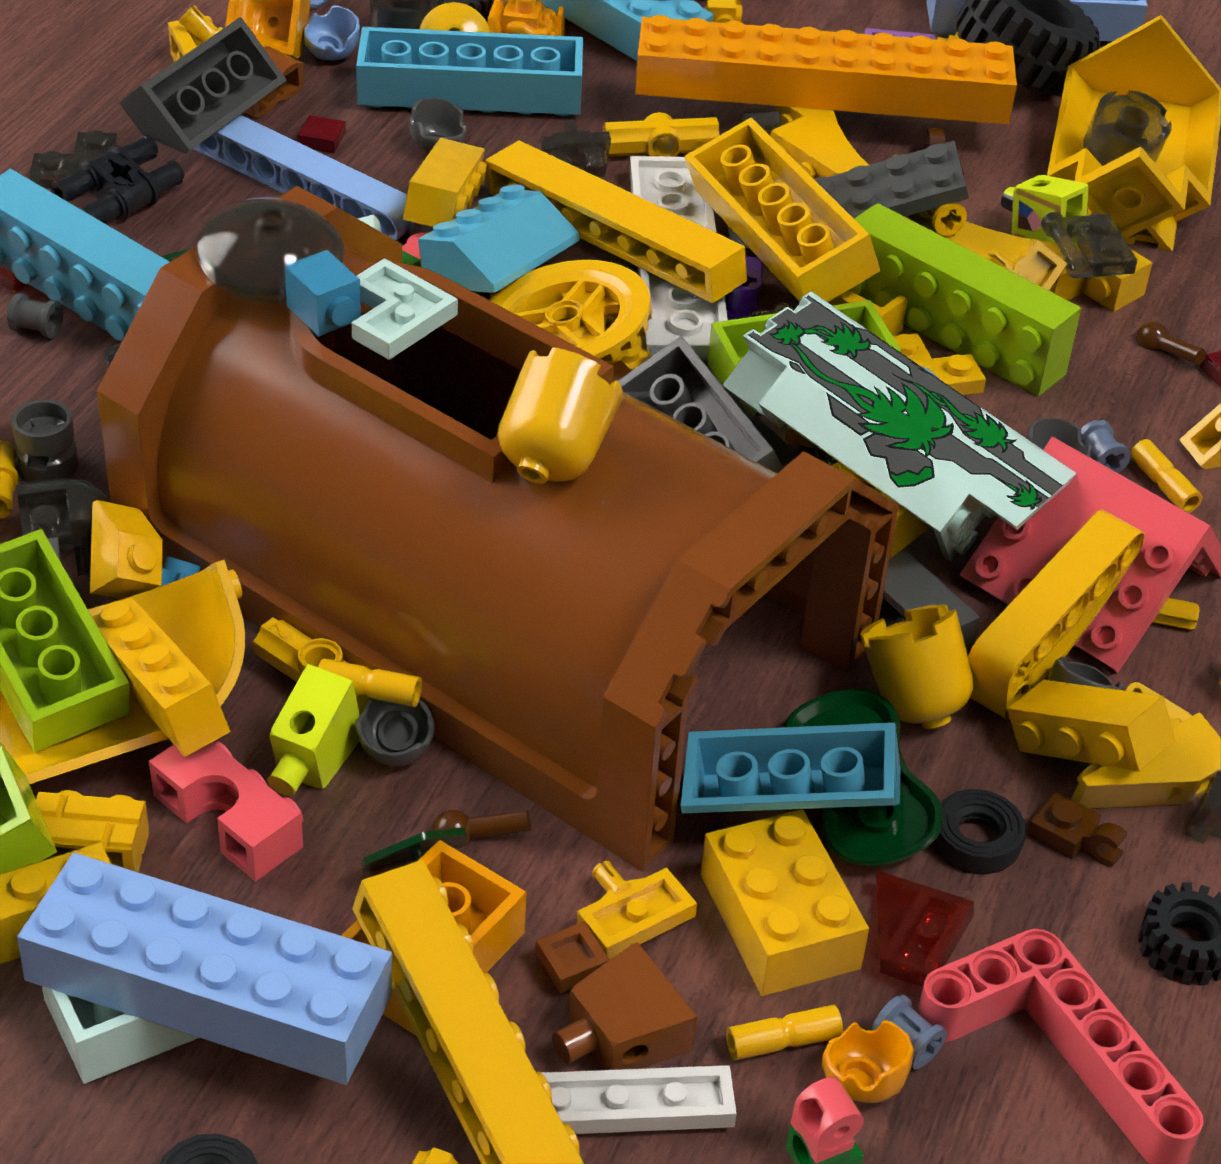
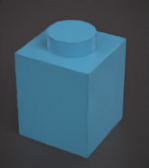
[285,250,361,336]

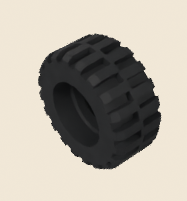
[956,0,1100,95]

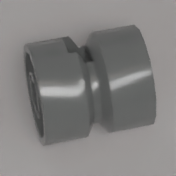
[11,400,79,486]

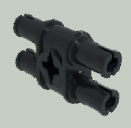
[51,135,185,224]

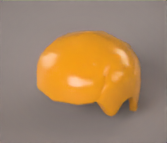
[822,1020,914,1103]

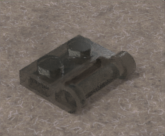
[1041,212,1138,278]

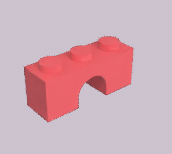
[149,741,303,882]

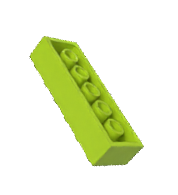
[849,203,1082,397]

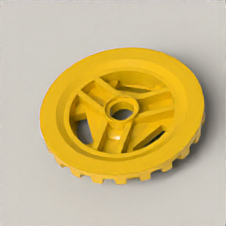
[489,260,653,364]

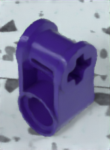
[725,256,763,320]

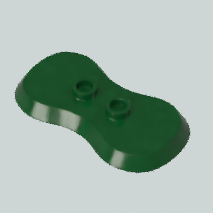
[784,689,943,868]

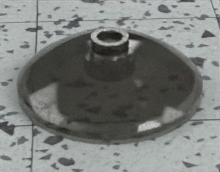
[197,198,344,303]

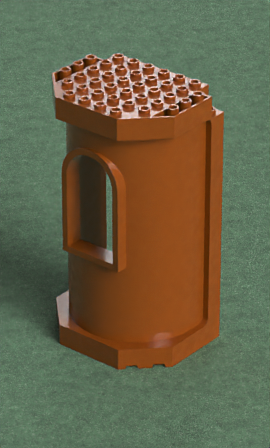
[97,186,899,872]

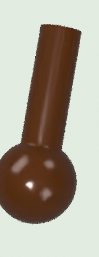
[1136,321,1206,365]
[432,810,531,849]

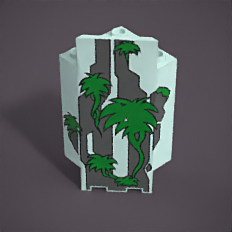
[722,291,1077,561]

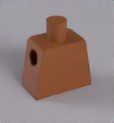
[552,942,697,1070]

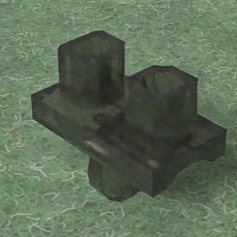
[541,120,611,177]

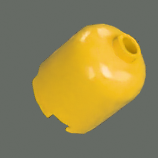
[498,348,624,484]
[860,604,973,729]

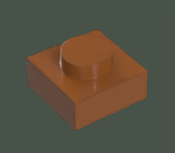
[535,921,610,993]

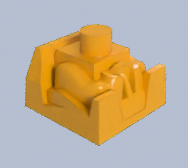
[225,0,310,59]
[487,0,565,36]

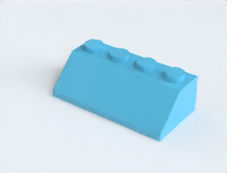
[418,185,580,293]
[681,723,900,813]

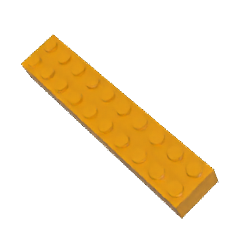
[635,15,1017,124]

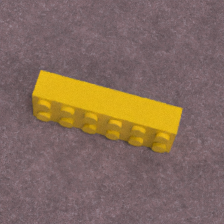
[684,118,881,302]

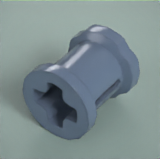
[1081,420,1131,473]
[872,995,948,1070]

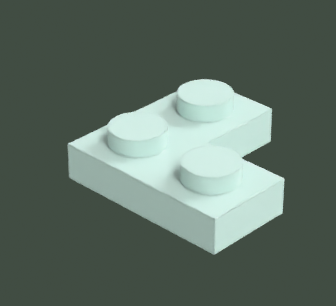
[352,258,458,360]

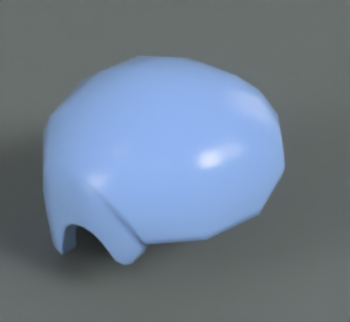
[303,6,360,61]

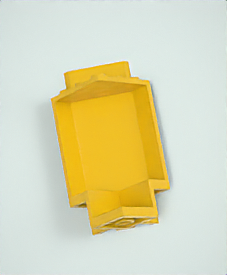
[1047,15,1221,252]

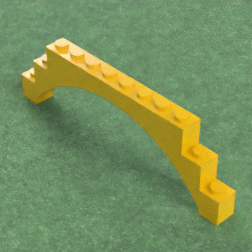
[770,106,1153,312]

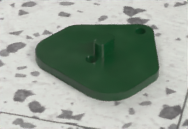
[361,827,468,872]

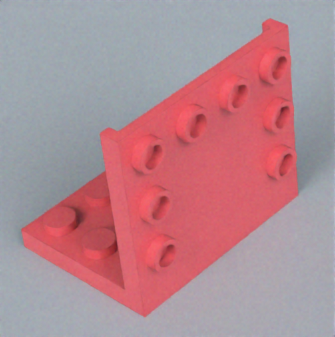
[960,436,1221,673]

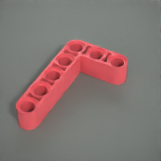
[917,929,1204,1164]

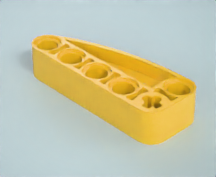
[968,509,1145,720]

